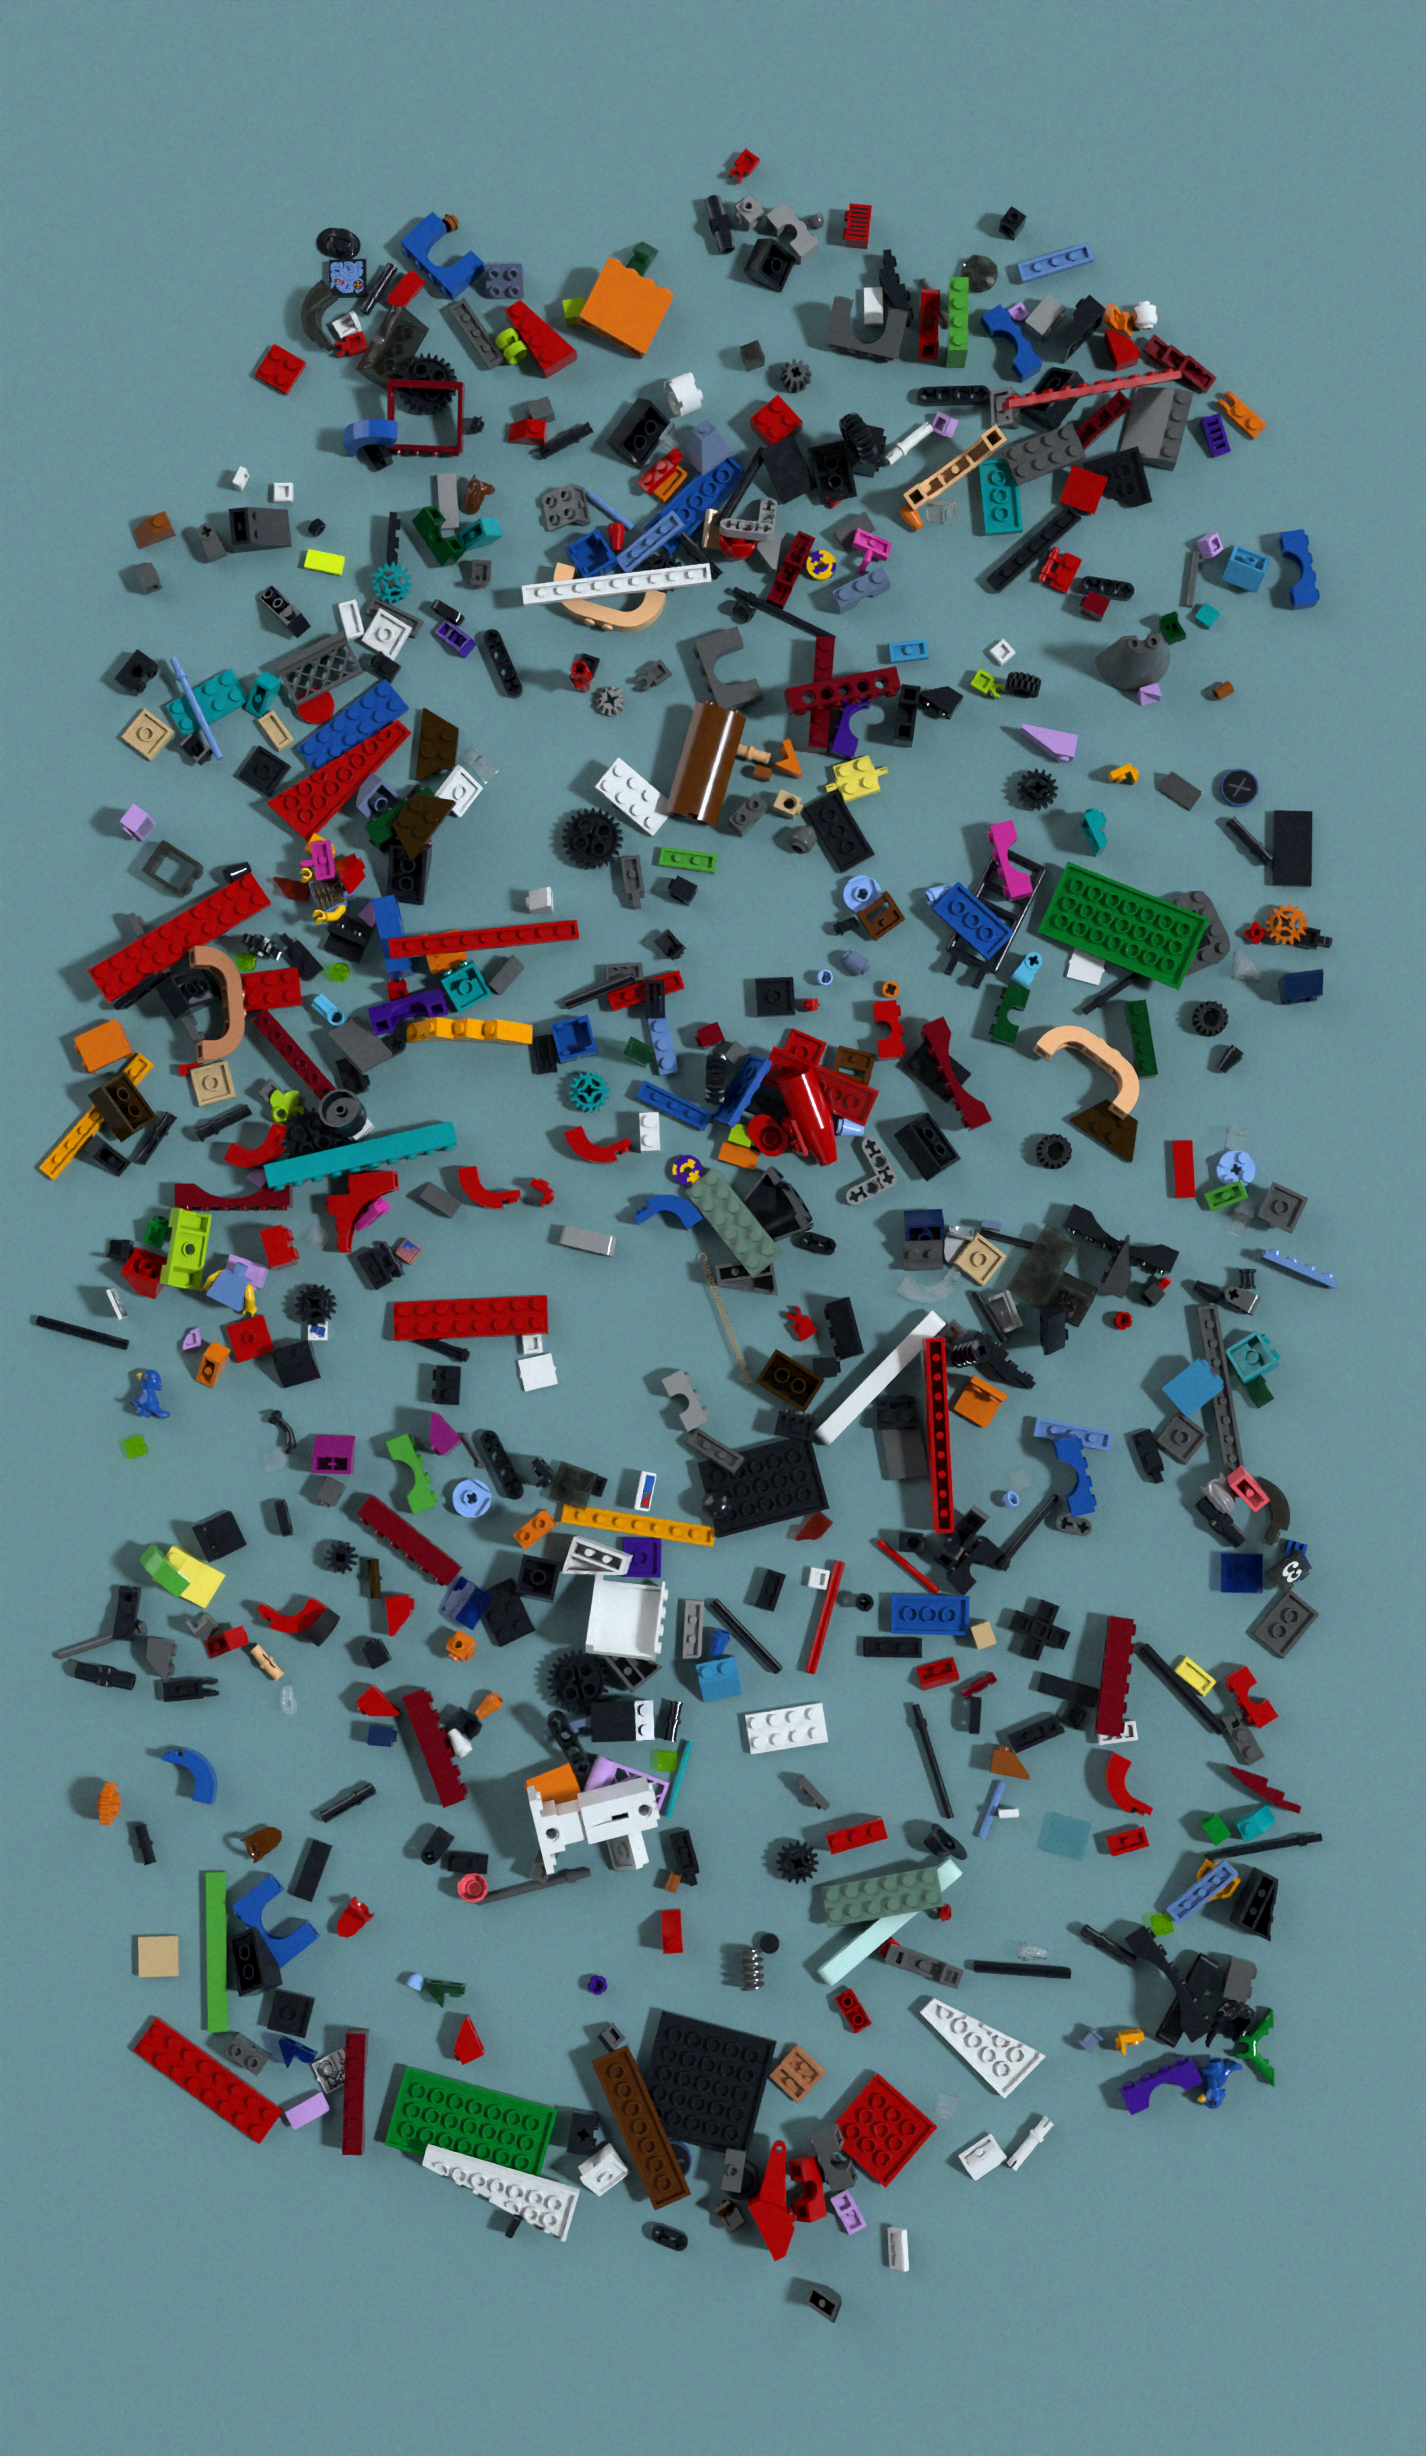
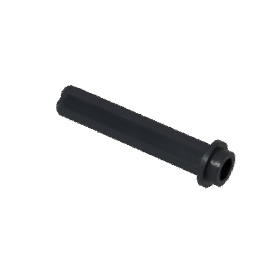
[412,1339,470,1363]

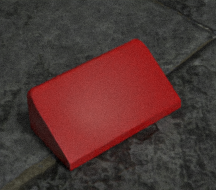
[916,1657,960,1691]

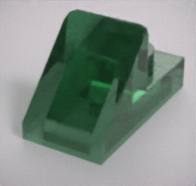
[626,241,659,277]
[1236,1374,1274,1409]
[425,1979,467,2008]

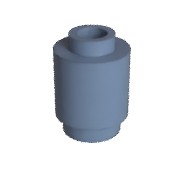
[841,949,870,976]

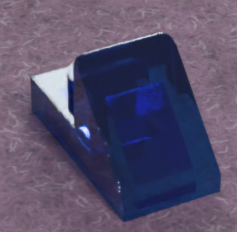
[278,2035,318,2069]

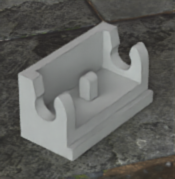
[988,1290,1023,1333]

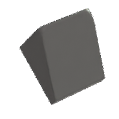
[725,1041,750,1069]

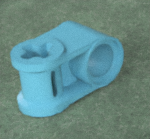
[1010,952,1042,989]

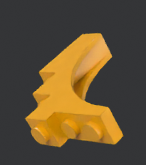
[406,1017,533,1046]

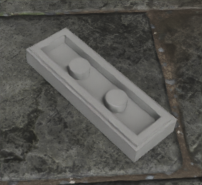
[437,473,460,531]
[682,1600,704,1660]

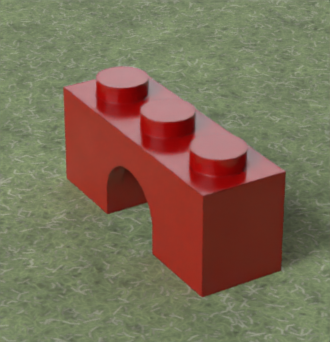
[872,1000,906,1061]
[1224,1665,1279,1729]
[825,1817,888,1855]
[788,2154,827,2223]

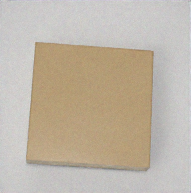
[121,708,175,761]
[189,1060,237,1107]
[953,1232,1007,1286]
[138,1935,179,1977]

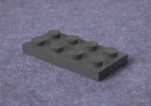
[1002,423,1086,487]

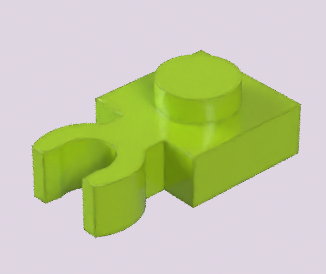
[970,669,1005,700]

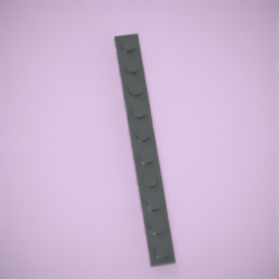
[1197,1304,1244,1498]

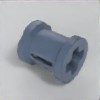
[1077,2026,1103,2053]

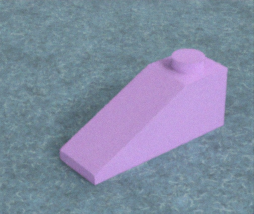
[1020,724,1078,763]

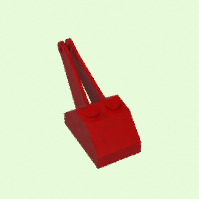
[748,2140,796,2261]

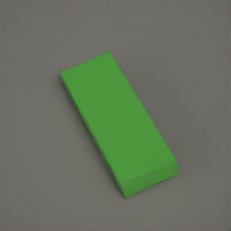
[658,846,717,874]

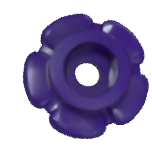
[588,1975,607,1995]

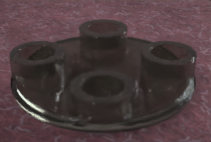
[961,255,998,293]

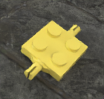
[825,755,888,803]

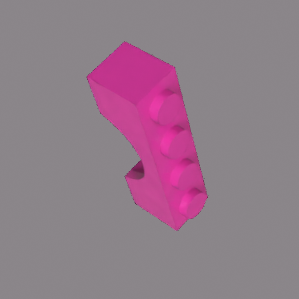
[987,820,1033,902]

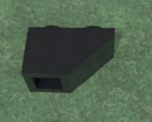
[919,686,964,719]

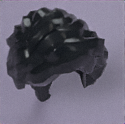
[1205,2000,1257,2048]

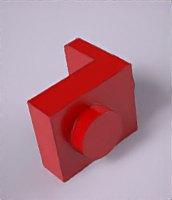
[530,1178,555,1208]

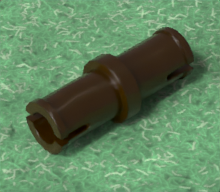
[367,1559,382,1599]

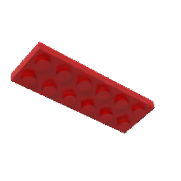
[761,1045,879,1126]

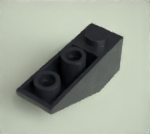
[258,586,311,638]
[1100,1235,1132,1299]

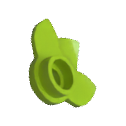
[270,1090,304,1123]

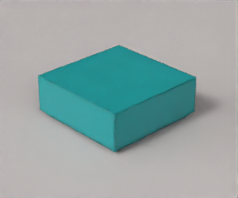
[1194,602,1221,629]

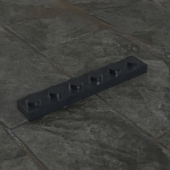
[986,504,1082,594]

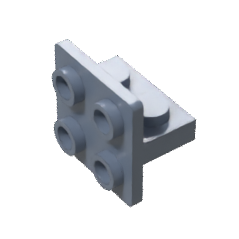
[484,262,524,299]

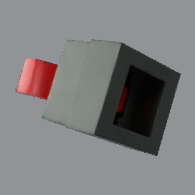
[1139,1276,1172,1308]

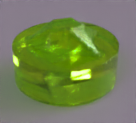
[237,953,257,972]
[330,962,350,982]

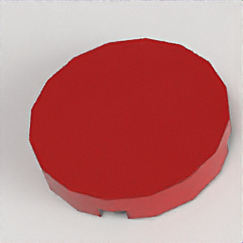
[297,687,335,725]

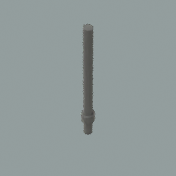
[477,1868,591,1906]

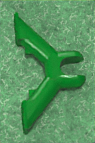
[1233,2008,1275,2087]

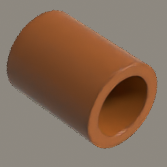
[1212,681,1234,701]
[753,764,773,782]
[663,1871,682,1893]

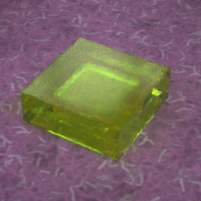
[123,1435,149,1460]
[657,1750,677,1772]
[1150,1912,1174,1937]

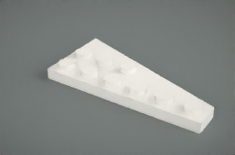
[920,1997,1046,2099]

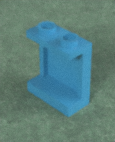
[1162,1357,1224,1418]

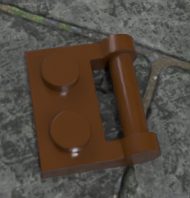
[855,891,905,941]
[833,1045,876,1085]

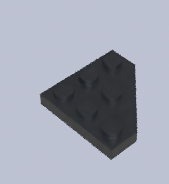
[1083,446,1153,507]

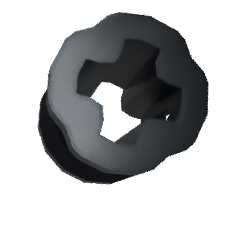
[732,598,757,623]
[1239,1269,1256,1289]
[856,1593,874,1612]

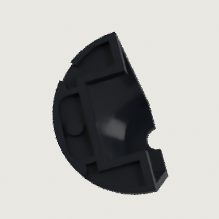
[742,1166,814,1242]

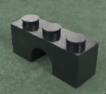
[893,684,921,748]
[946,1536,1003,1596]

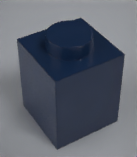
[368,1724,398,1747]

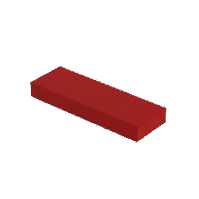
[1172,1140,1195,1199]

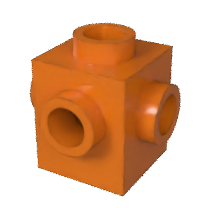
[445,1629,477,1663]

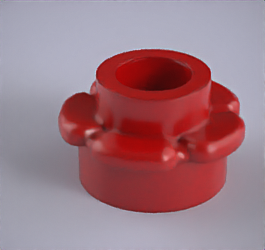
[802,998,820,1012]
[1113,1311,1132,1330]
[937,1903,951,1922]

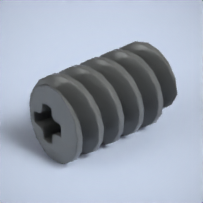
[738,1947,765,1991]

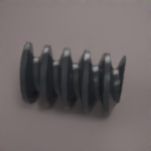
[951,1339,991,1368]

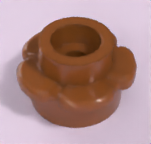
[442,214,459,232]

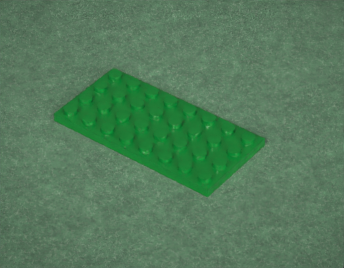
[1037,862,1210,990]
[384,2066,558,2177]

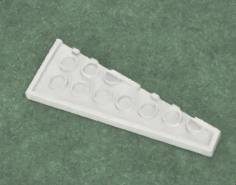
[422,2144,580,2242]

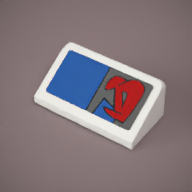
[634,1471,656,1511]

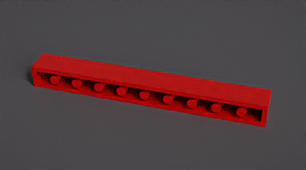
[922,1337,955,1533]

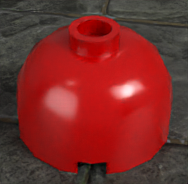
[719,528,756,561]

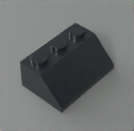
[1020,367,1085,430]
[606,398,672,469]
[894,1112,961,1182]
[823,1297,864,1361]

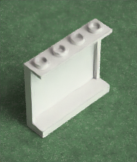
[586,1574,668,1661]

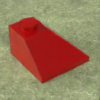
[121,1247,167,1300]

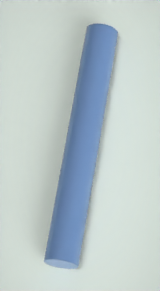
[587,491,635,531]
[978,1781,1006,1839]

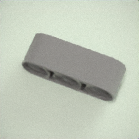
[559,1225,617,1257]

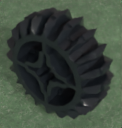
[839,412,877,464]
[705,1052,726,1104]

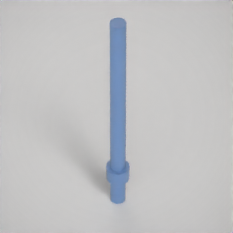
[170,657,223,761]

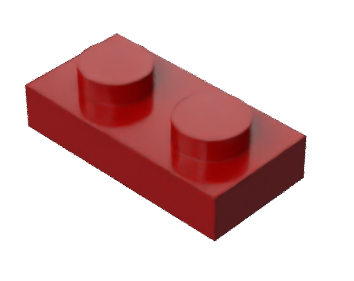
[1105,1826,1149,1857]

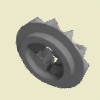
[596,686,626,716]

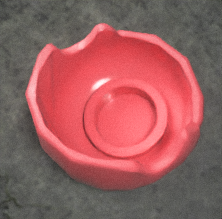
[457,1873,488,1903]

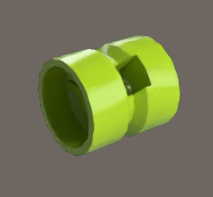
[495,328,529,365]

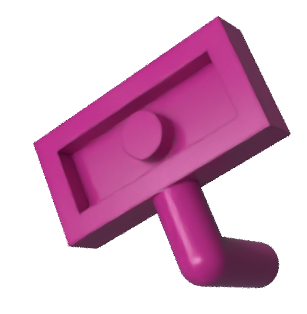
[851,528,892,574]
[299,840,336,882]
[353,1197,390,1232]

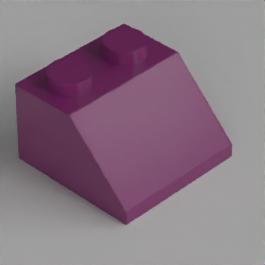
[430,1411,463,1456]

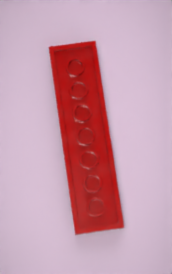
[393,1295,549,1342]
[133,2017,284,2144]

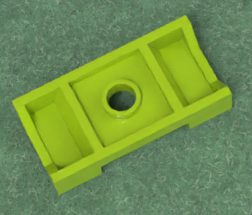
[159,1208,212,1290]

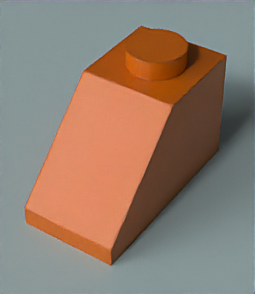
[195,1341,231,1388]

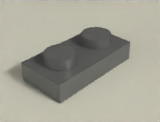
[798,1774,830,1811]

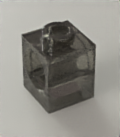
[740,340,765,372]

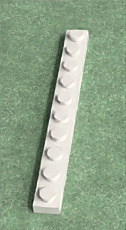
[522,563,712,606]

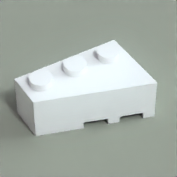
[561,1535,633,1575]

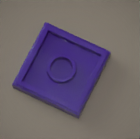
[622,1538,662,1578]

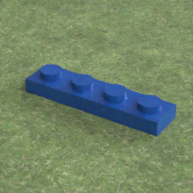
[636,1080,713,1131]

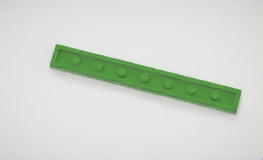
[206,1871,229,2033]

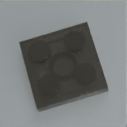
[548,1461,598,1510]

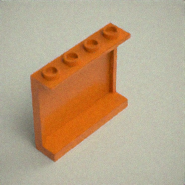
[576,258,674,359]

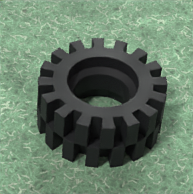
[1005,672,1041,698]
[1192,1001,1229,1037]
[1036,1134,1072,1169]

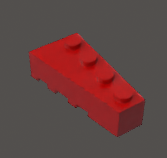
[505,300,577,379]

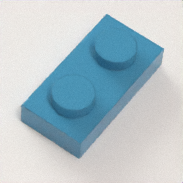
[889,639,929,664]

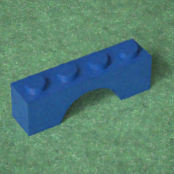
[980,304,1042,383]
[1278,529,1320,611]
[1052,1434,1097,1517]

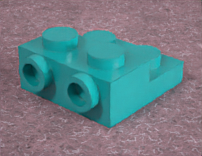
[1080,807,1108,857]
[440,959,493,1013]
[1225,1330,1281,1384]

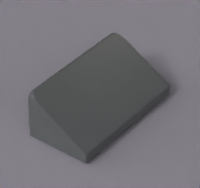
[834,511,875,551]
[1159,771,1203,810]
[489,955,524,995]
[419,1182,462,1218]

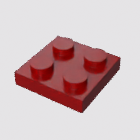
[255,344,307,395]

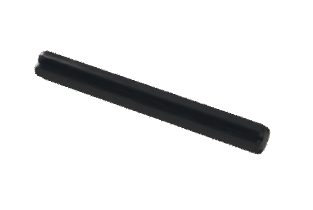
[715,447,765,528]
[36,1316,129,1350]
[710,1599,782,1674]
[973,1961,1071,1979]

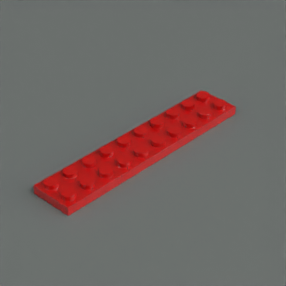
[87,872,271,1003]

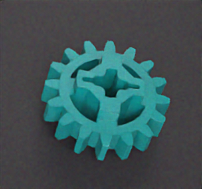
[371,561,412,604]
[569,1071,610,1113]

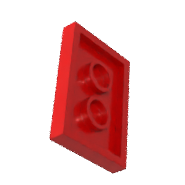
[241,967,303,1013]

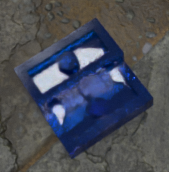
[1221,1553,1263,1593]
[442,1576,493,1631]

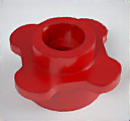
[1244,922,1267,945]

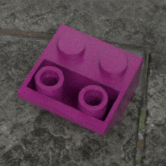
[312,1435,356,1475]

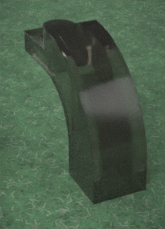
[301,280,338,352]
[1255,1476,1290,1546]

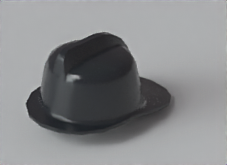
[317,228,361,259]
[924,1823,967,1860]

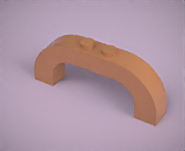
[189,946,246,1063]

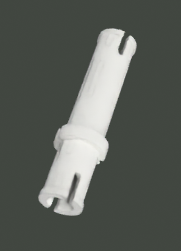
[883,422,933,466]
[1007,2116,1054,2171]

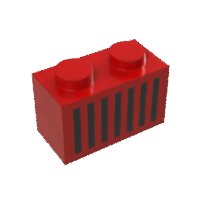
[842,203,872,249]

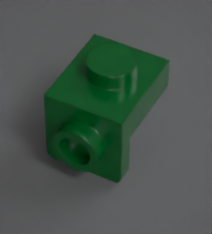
[1159,611,1186,645]

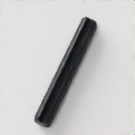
[564,973,636,1009]

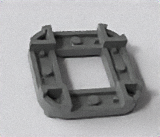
[1167,891,1230,977]

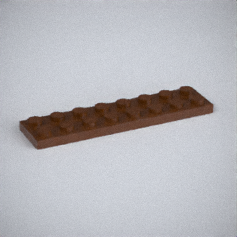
[592,2044,691,2210]

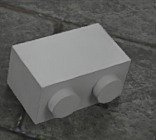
[1023,293,1066,342]

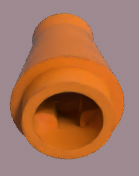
[898,503,924,532]
[475,1691,504,1720]

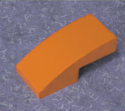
[1103,303,1134,338]

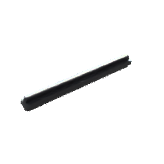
[1139,1643,1226,1735]

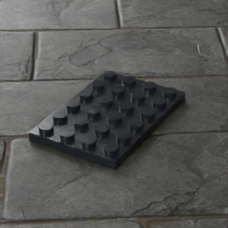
[697,1438,830,1538]

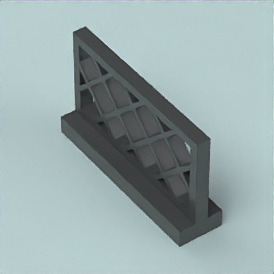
[275,630,364,707]

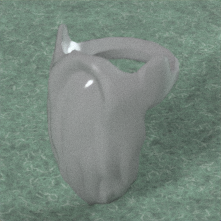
[944,1225,974,1265]
[1199,1472,1235,1513]

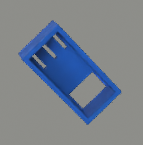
[371,895,414,980]

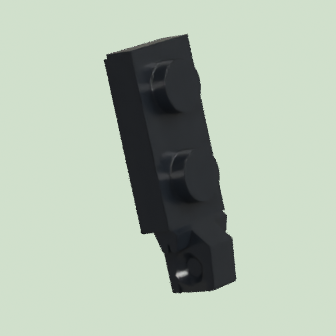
[279,933,324,981]
[1131,1429,1164,1484]
[670,1829,700,1886]

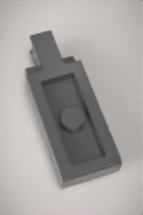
[621,855,645,910]

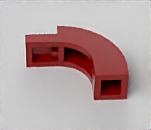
[918,289,940,360]
[224,1123,287,1168]
[564,1126,633,1165]
[457,1166,522,1210]
[257,1597,329,1633]
[1105,1751,1153,1816]

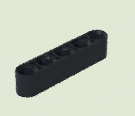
[1155,1952,1219,2048]

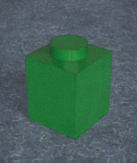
[1199,1813,1232,1846]

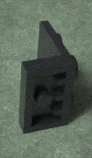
[192,1511,247,1563]

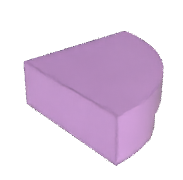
[1008,302,1030,322]
[358,902,376,928]
[246,1170,267,1189]
[182,1328,203,1351]

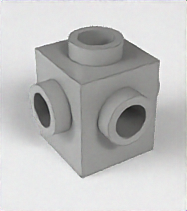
[735,195,764,231]

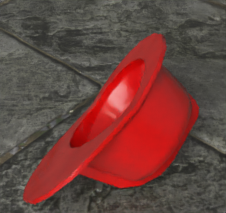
[747,1114,788,1157]

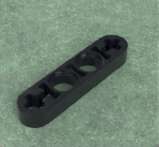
[917,385,990,407]
[484,629,523,699]
[481,1430,524,1500]
[548,1710,591,1776]

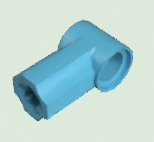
[311,994,347,1028]

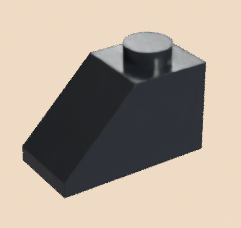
[84,1134,131,1177]
[805,2284,842,2323]

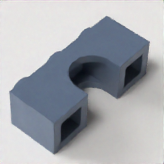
[831,566,891,614]

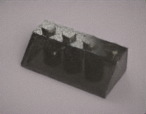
[356,306,429,390]

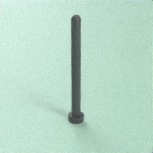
[56,1621,148,1659]

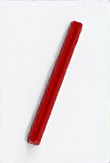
[805,1560,845,1674]

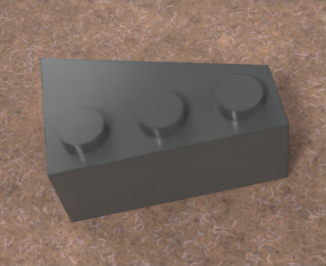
[599,1654,663,1693]

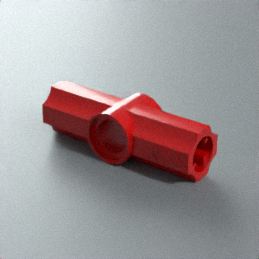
[569,660,594,693]

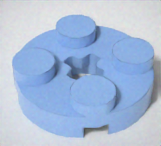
[843,875,881,914]
[1216,1151,1255,1187]
[453,1479,492,1517]

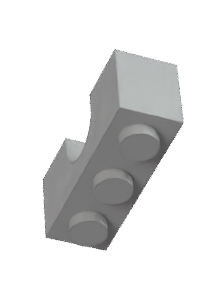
[766,202,819,265]
[662,1370,710,1432]

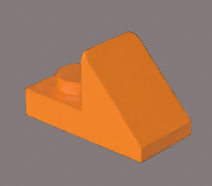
[774,738,802,779]

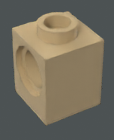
[773,789,803,820]

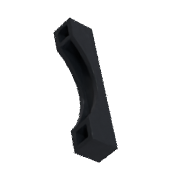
[1062,1204,1179,1276]
[1124,1925,1213,2043]

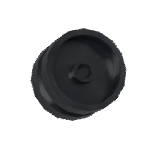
[318,1089,367,1138]

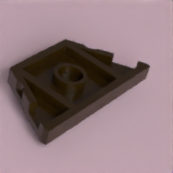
[416,708,459,781]
[392,794,456,862]
[1070,1099,1138,1163]

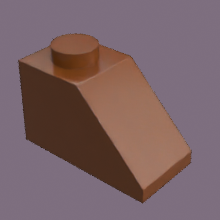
[134,511,176,549]
[989,1745,1030,1780]

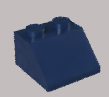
[1278,969,1324,1005]
[904,1209,944,1253]

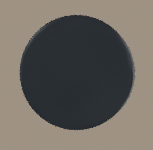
[760,1933,779,1954]

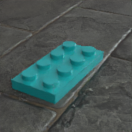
[978,459,1023,536]
[166,668,249,738]

